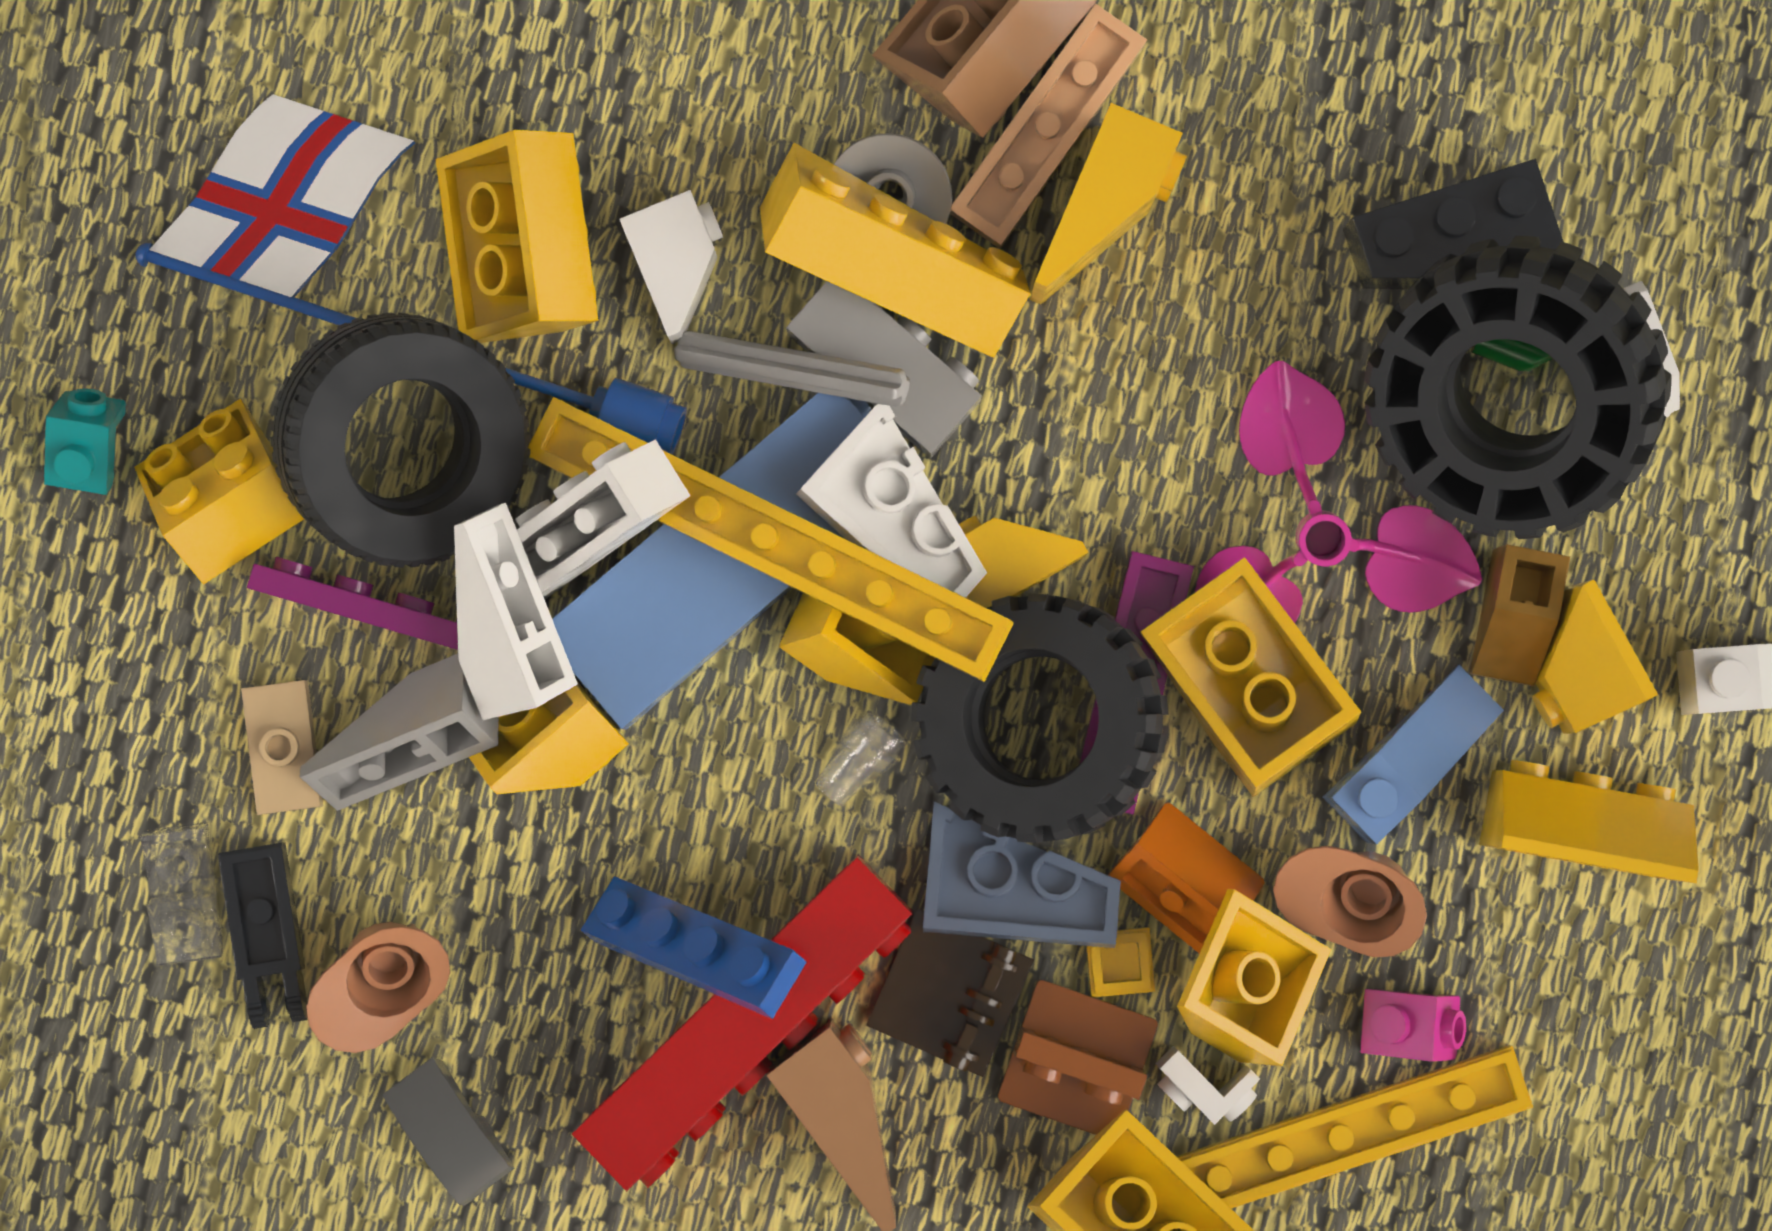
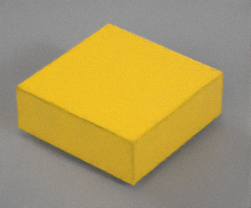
[1086,927,1155,997]

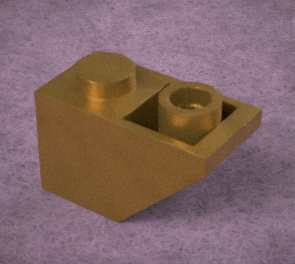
[1470,544,1571,686]

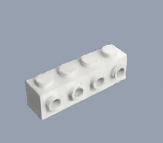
[455,439,690,600]

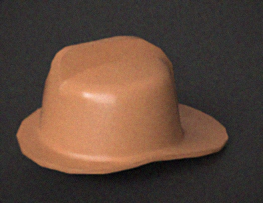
[1273,846,1427,957]
[306,922,450,1053]

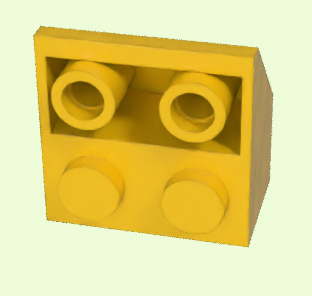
[134,398,304,585]

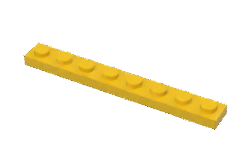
[528,397,1014,682]

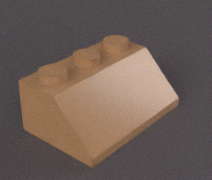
[872,0,1097,138]

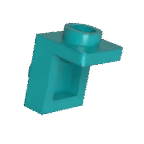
[44,388,126,495]

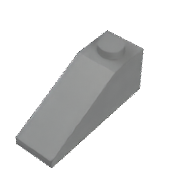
[300,653,499,811]

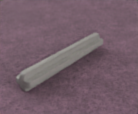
[674,331,910,407]

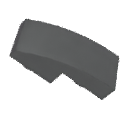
[382,1057,515,1206]

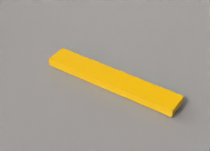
[1176,1045,1533,1209]

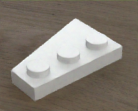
[796,404,987,598]

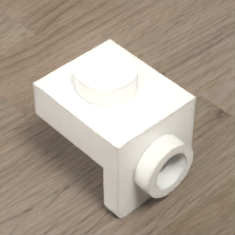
[1155,1046,1260,1125]

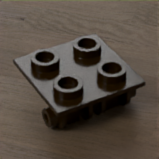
[866,908,1034,1077]

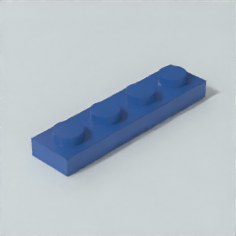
[581,876,807,1019]

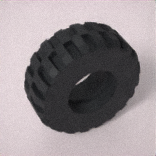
[1364,236,1672,539]

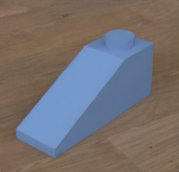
[1322,665,1504,844]

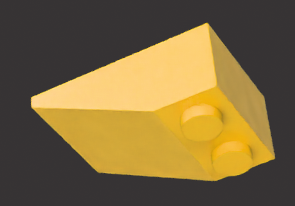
[1030,103,1187,304]
[1140,557,1361,797]

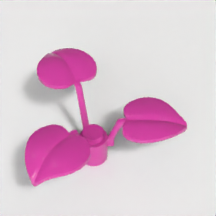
[1195,361,1482,623]

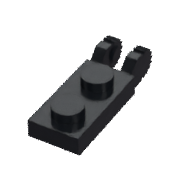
[218,842,308,1029]

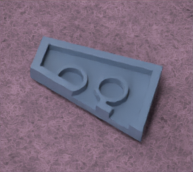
[923,802,1121,948]

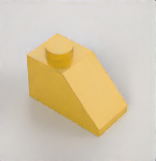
[959,515,1089,608]

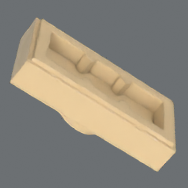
[241,680,324,815]

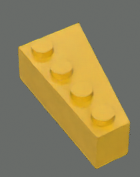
[760,143,1031,358]

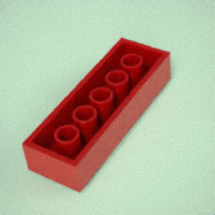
[572,854,912,1192]

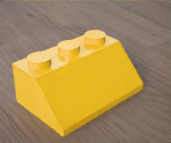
[436,130,599,343]
[1479,760,1699,884]
[1027,1109,1254,1231]

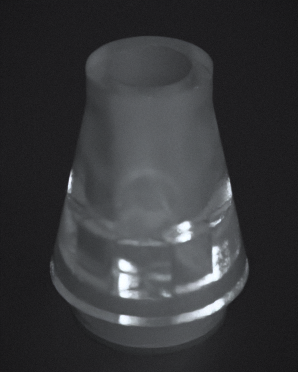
[814,710,907,806]

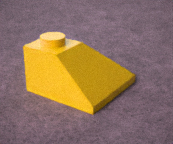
[1532,579,1658,734]
[778,593,935,705]
[469,680,629,794]
[1177,889,1332,1066]

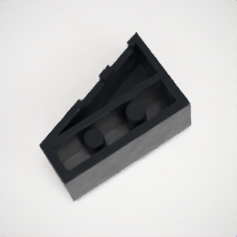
[1343,158,1563,289]

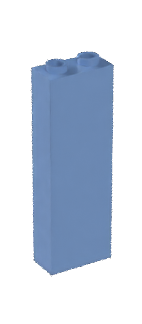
[552,393,872,730]

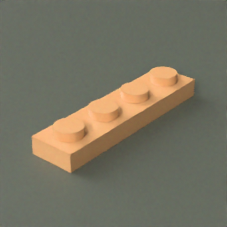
[950,3,1147,249]

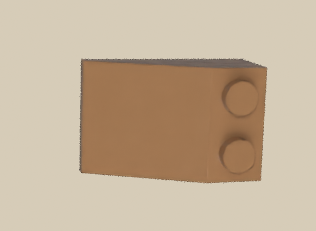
[766,1019,896,1231]

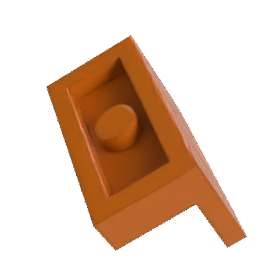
[1108,803,1265,954]

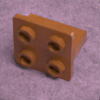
[998,979,1158,1135]

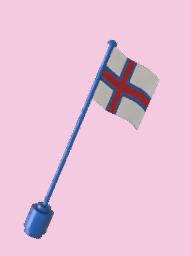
[135,94,687,454]

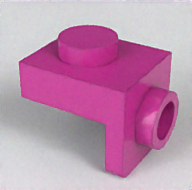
[1360,989,1466,1062]

